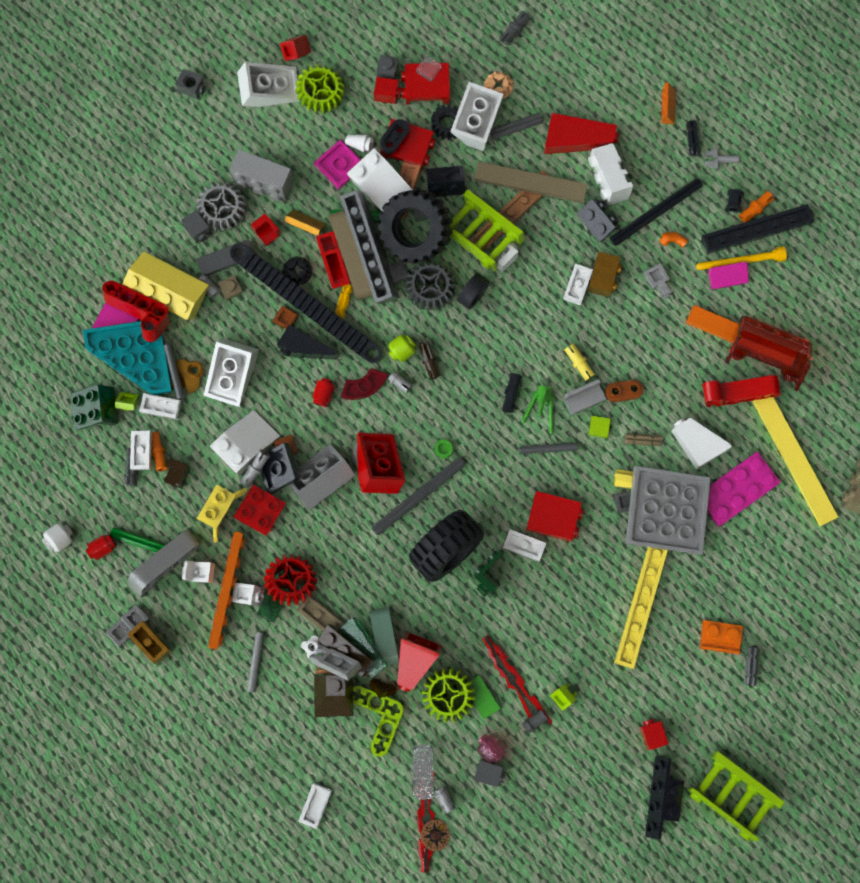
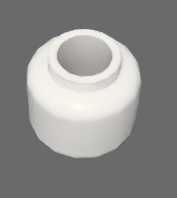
[42,523,73,552]

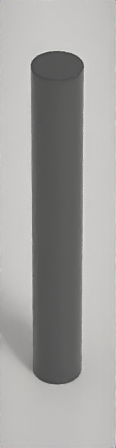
[164,344,185,400]
[519,443,577,454]

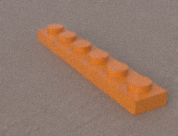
[207,532,245,649]

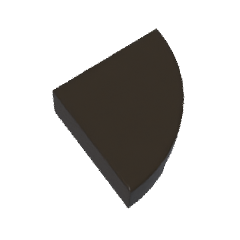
[369,679,397,698]

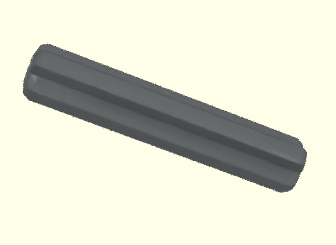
[490,113,543,140]

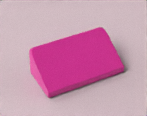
[708,262,749,290]

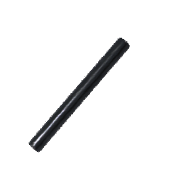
[610,178,703,246]

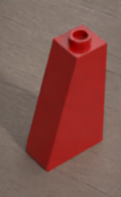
[544,113,619,154]

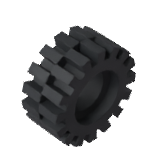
[431,104,459,140]

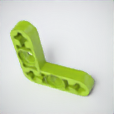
[353,686,403,757]

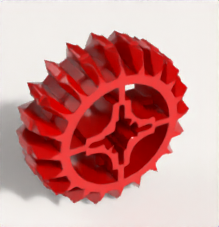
[264,554,317,606]

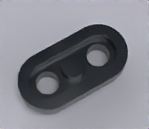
[380,119,409,154]

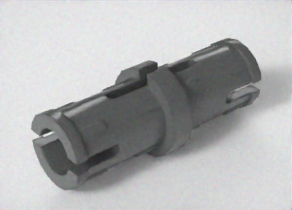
[499,11,530,46]

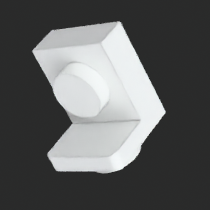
[497,242,518,273]
[231,583,265,607]

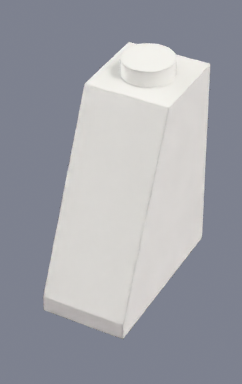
[672,418,732,469]

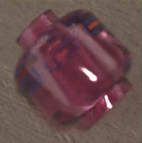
[476,733,506,764]

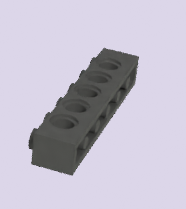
[340,190,399,305]

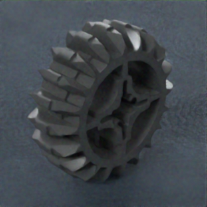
[405,260,456,311]

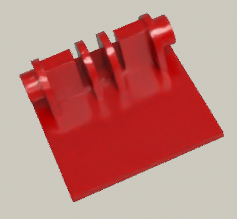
[233,485,286,536]

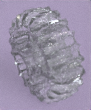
[413,744,433,800]

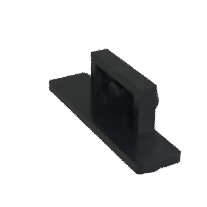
[645,756,684,840]

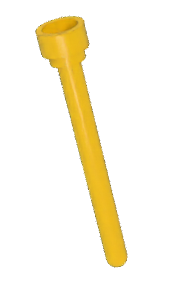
[696,246,787,270]

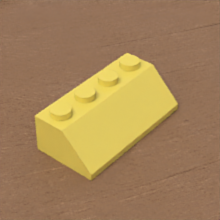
[122,251,210,320]

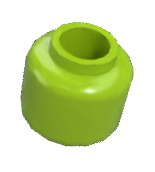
[388,334,417,362]

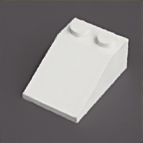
[237,62,298,107]
[347,148,412,212]
[204,338,259,407]
[210,410,281,477]

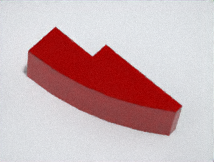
[316,231,350,289]

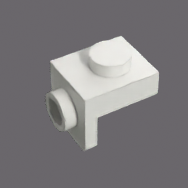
[182,560,215,583]

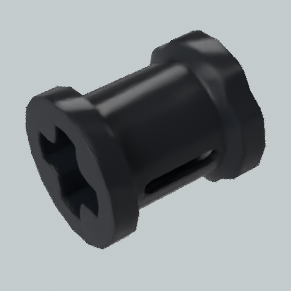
[725,189,744,213]

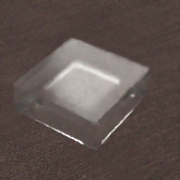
[416,55,442,82]

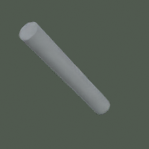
[247,632,264,692]

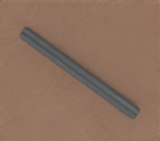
[372,457,465,535]

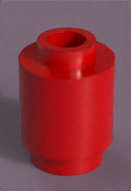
[312,378,335,407]
[86,534,117,561]

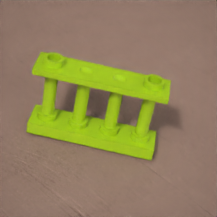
[449,190,525,271]
[687,751,785,842]

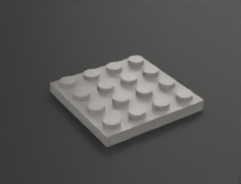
[625,466,711,555]

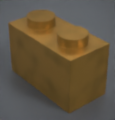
[587,252,622,297]
[127,621,172,665]

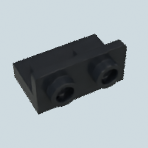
[426,166,465,197]

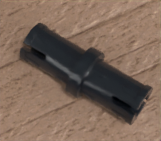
[502,373,522,413]

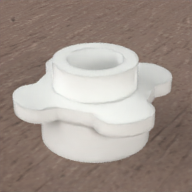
[301,635,323,659]

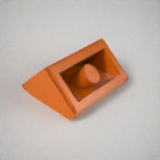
[661,82,676,124]

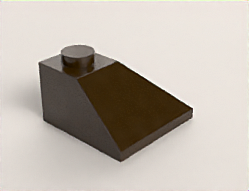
[314,675,353,717]

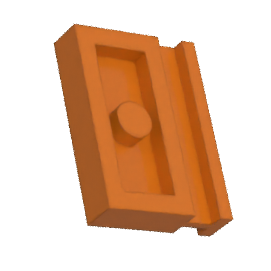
[699,620,743,655]

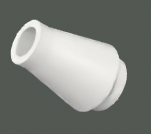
[345,134,374,153]

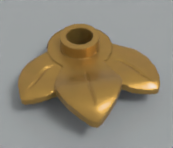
[171,359,204,394]

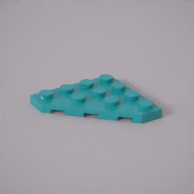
[83,321,172,395]

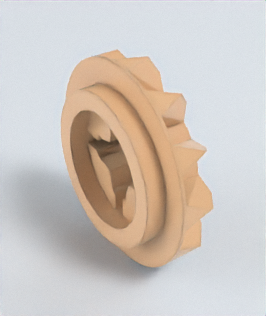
[484,71,513,99]

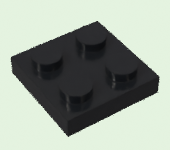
[261,443,300,494]

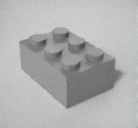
[230,150,294,202]

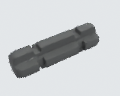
[125,448,137,486]
[744,647,759,686]

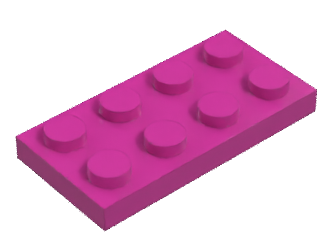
[707,451,781,527]

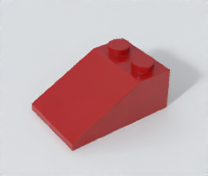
[357,432,405,494]

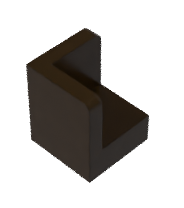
[164,458,191,489]

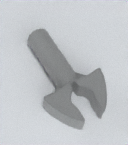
[704,148,740,170]

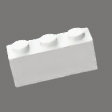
[451,82,503,151]

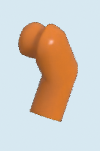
[660,232,688,248]

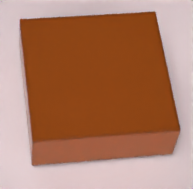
[272,305,299,330]

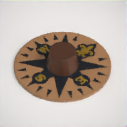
[421,820,450,851]

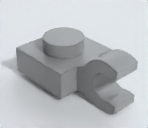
[643,263,671,299]

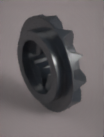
[282,256,312,285]

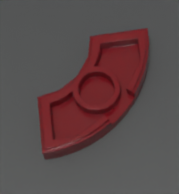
[340,368,389,400]

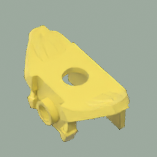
[197,485,247,543]

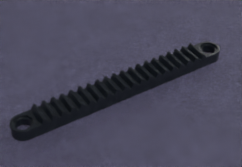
[230,243,383,363]

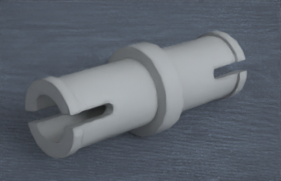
[240,449,270,488]

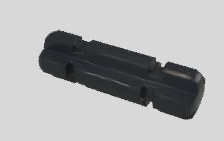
[686,120,700,156]

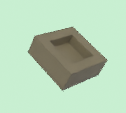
[218,275,243,301]

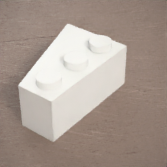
[588,143,633,206]

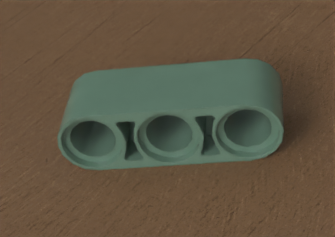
[370,607,399,667]

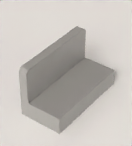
[563,379,606,416]

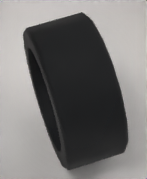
[457,273,490,309]

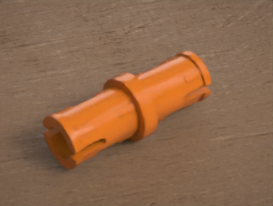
[738,191,774,223]
[151,432,168,472]

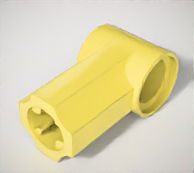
[614,469,633,489]

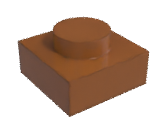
[274,435,299,455]

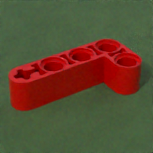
[102,281,170,342]
[702,375,781,407]

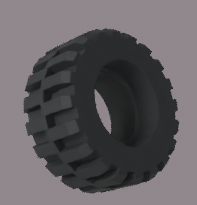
[377,189,453,263]
[409,510,484,582]

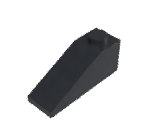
[277,325,339,360]

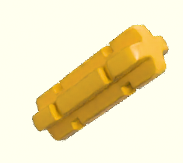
[335,284,353,319]

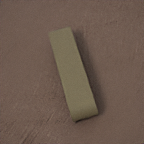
[328,210,373,301]

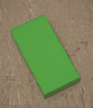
[468,675,500,719]

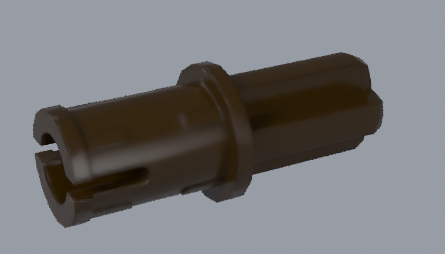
[419,341,441,380]

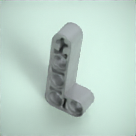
[128,530,201,598]

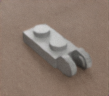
[309,646,361,681]

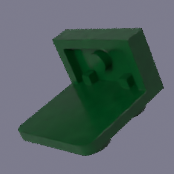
[71,385,118,430]
[473,549,504,597]

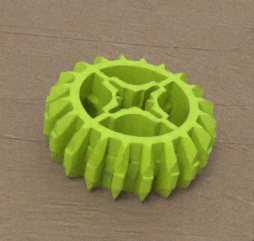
[295,64,345,114]
[422,668,476,722]

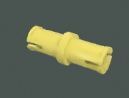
[564,343,596,381]

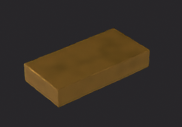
[285,210,326,236]

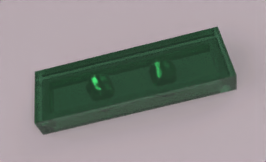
[338,617,388,678]

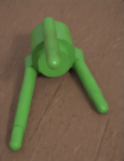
[521,385,554,434]

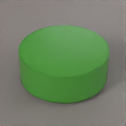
[434,439,453,459]

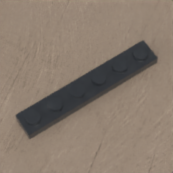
[701,204,814,254]

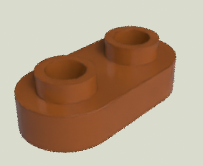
[605,380,643,403]

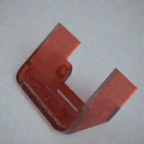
[725,316,812,392]

